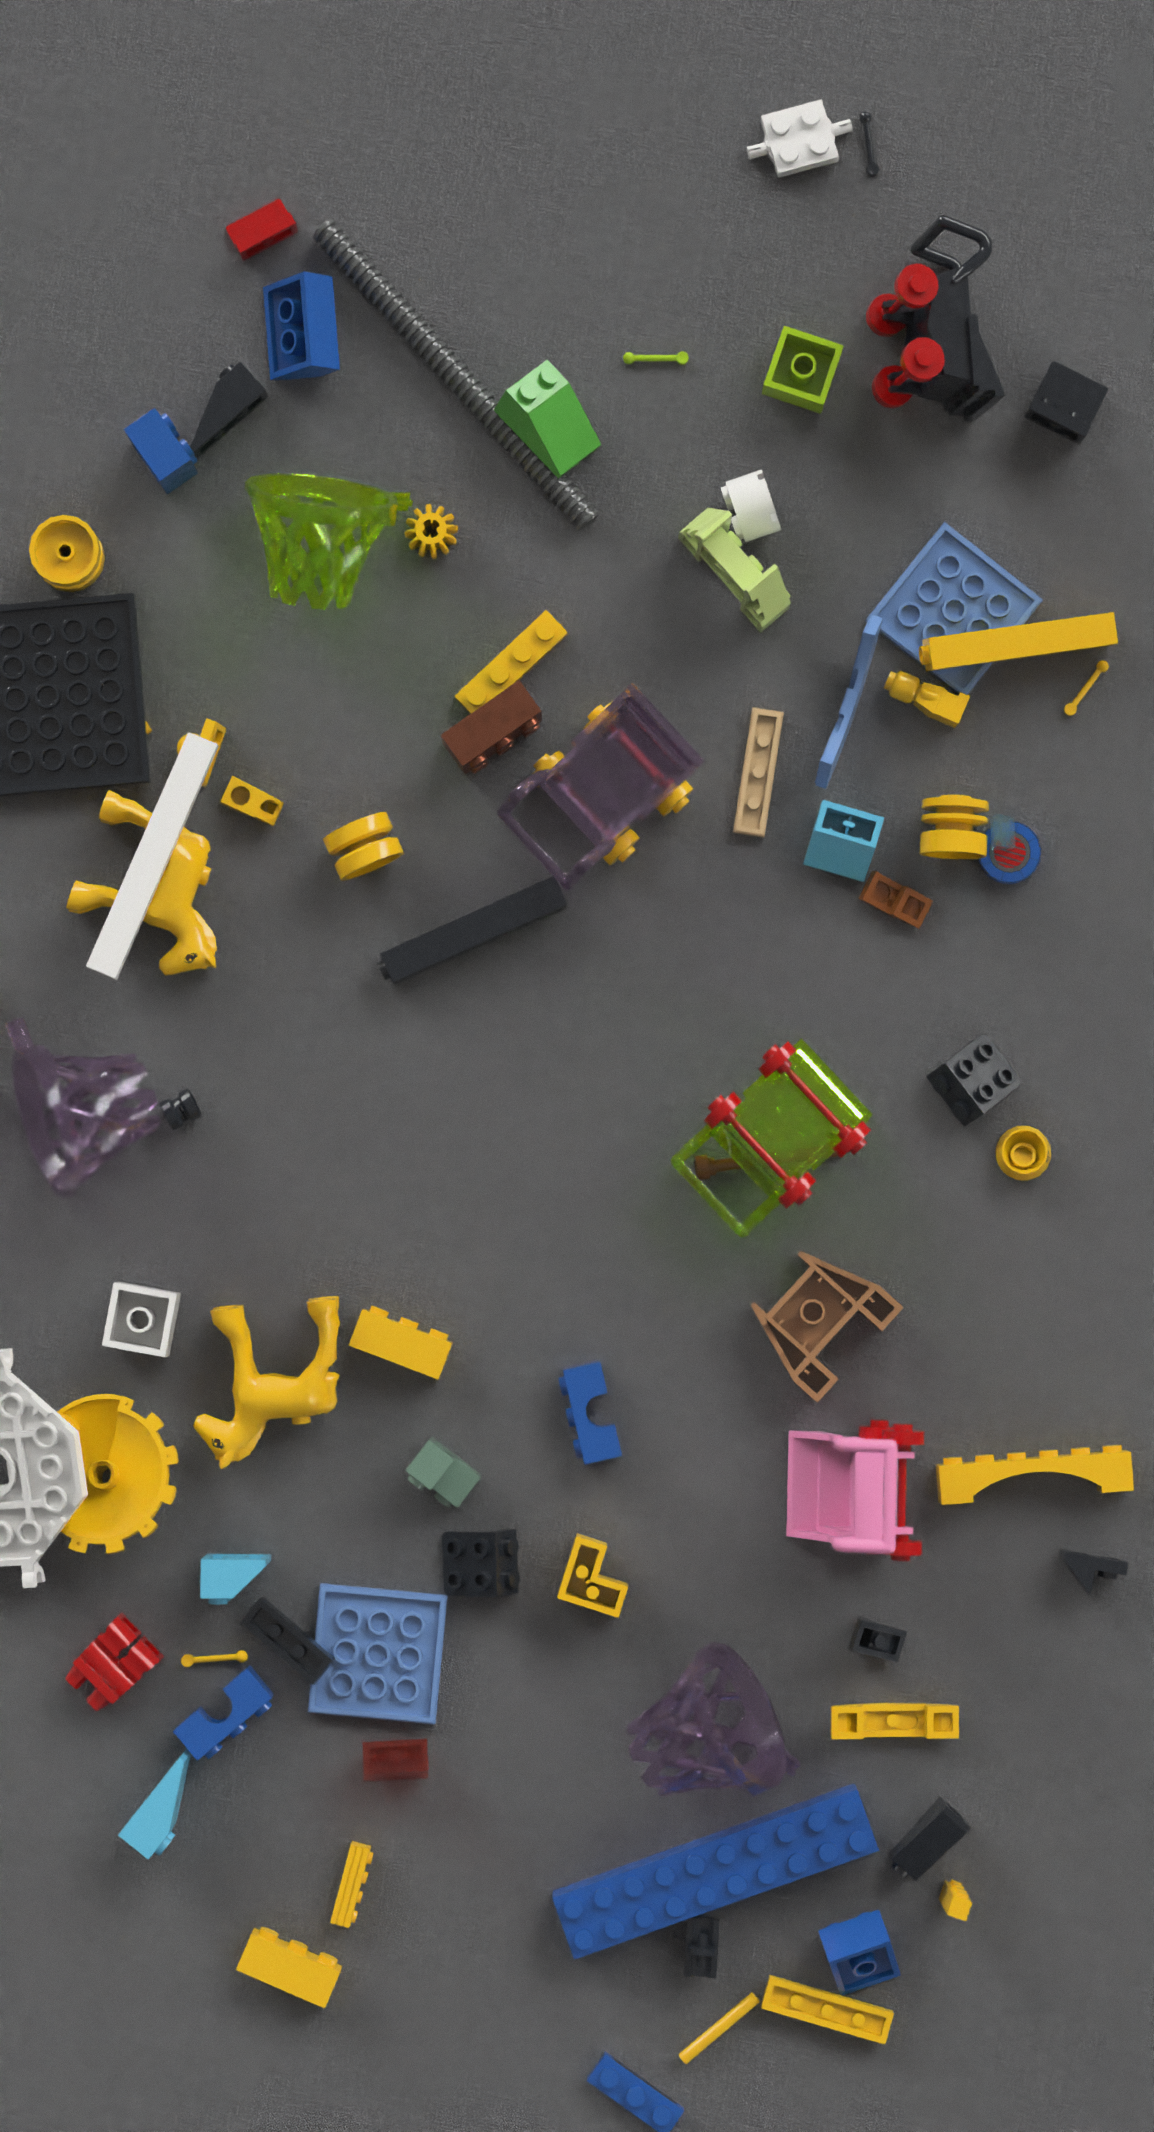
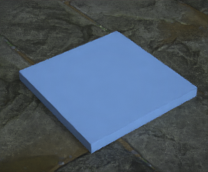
[865,522,1043,695]
[308,1583,448,1724]

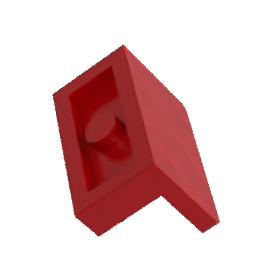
[226,199,298,261]

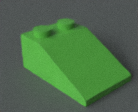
[494,360,601,479]

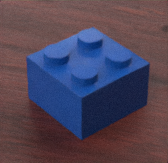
[123,408,198,494]

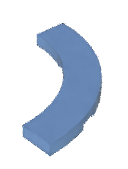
[815,615,883,789]

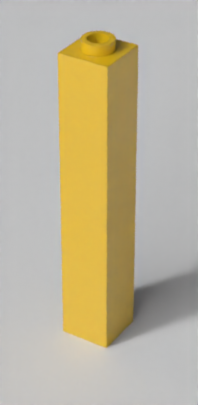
[919,612,1118,672]

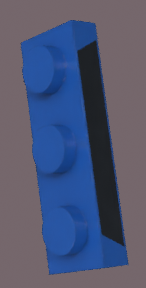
[587,2051,684,2132]

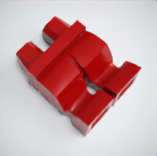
[65,1612,165,1711]

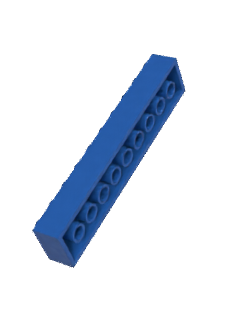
[552,1783,879,1960]

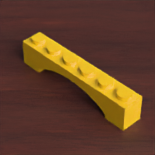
[935,1445,1134,1505]

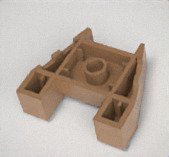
[751,1251,904,1403]

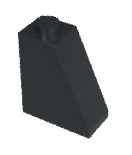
[889,1796,971,1881]

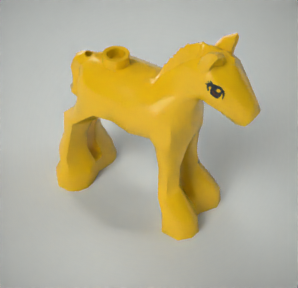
[66,790,217,976]
[193,1296,340,1469]

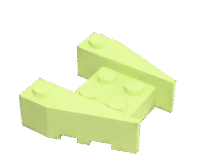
[678,508,791,633]

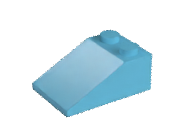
[118,1749,191,1860]

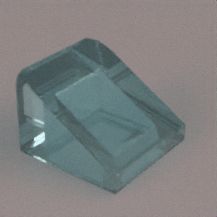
[990,814,1015,850]

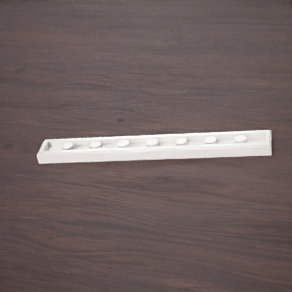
[86,732,219,980]

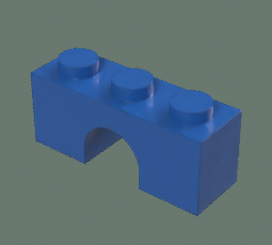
[558,1361,622,1465]
[173,1665,274,1761]

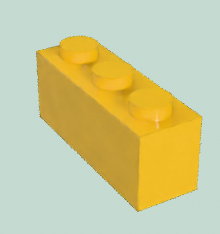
[349,1305,453,1379]
[236,1927,342,2008]

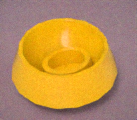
[996,1126,1051,1180]

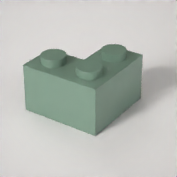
[405,1436,482,1508]

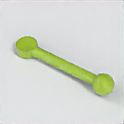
[623,351,689,365]

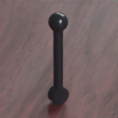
[859,111,879,177]

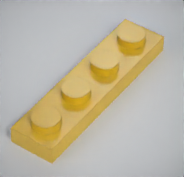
[454,610,568,714]
[760,1974,894,2045]

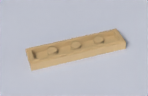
[733,708,784,838]

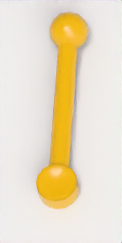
[1064,660,1109,716]
[181,1650,248,1667]

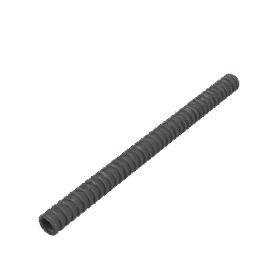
[313,219,599,531]

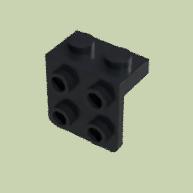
[926,1034,1021,1127]
[442,1529,520,1597]

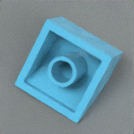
[200,1553,271,1605]

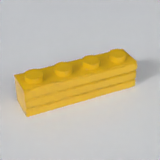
[330,1841,374,1928]
[938,1879,972,1921]

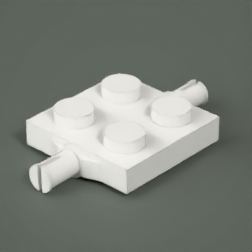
[746,99,853,178]

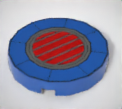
[978,821,1041,884]

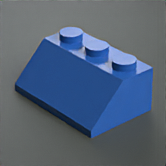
[263,271,340,381]

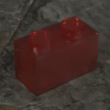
[362,1738,429,1782]

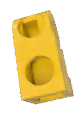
[220,775,284,826]

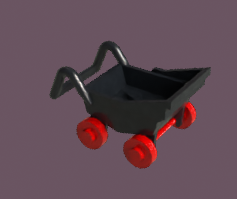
[866,215,1006,422]

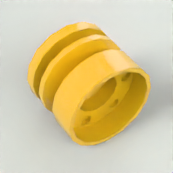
[920,795,989,859]

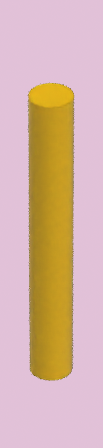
[678,1992,760,2064]

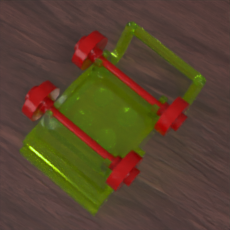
[670,1038,873,1238]

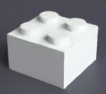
[102,1282,181,1357]

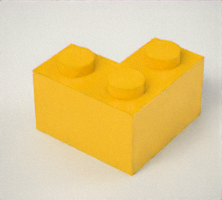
[557,1533,628,1618]

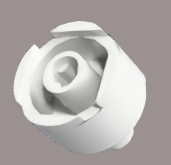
[721,469,781,542]

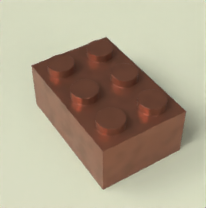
[441,680,542,774]

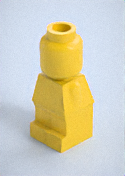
[883,671,970,728]

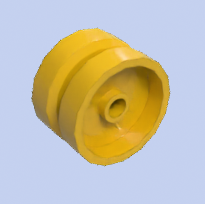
[29,515,105,592]
[323,812,404,881]

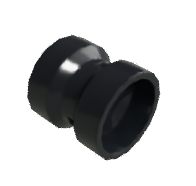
[159,1088,202,1131]

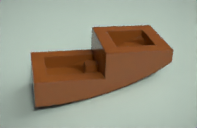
[858,871,933,929]

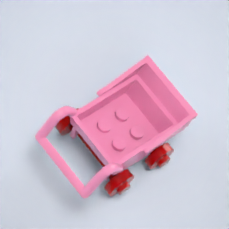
[786,1420,925,1561]

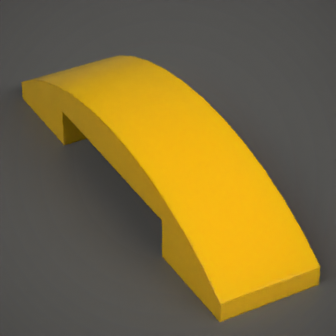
[831,1703,959,1739]

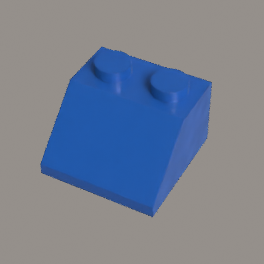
[818,1909,901,1996]

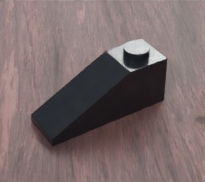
[190,362,268,459]

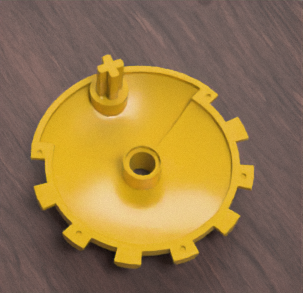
[57,1394,179,1554]

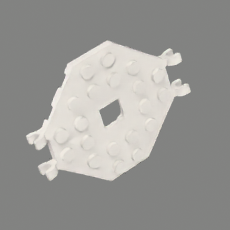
[0,1348,88,1588]

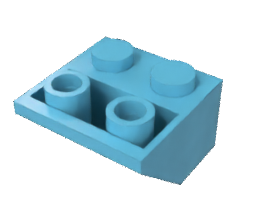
[803,800,884,882]

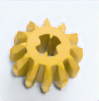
[404,504,458,559]

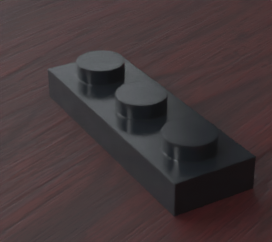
[241,1597,335,1685]

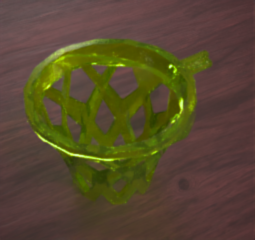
[244,473,413,610]

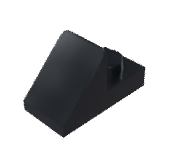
[1060,1549,1128,1595]
[848,1616,907,1662]

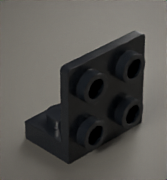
[1024,361,1108,445]

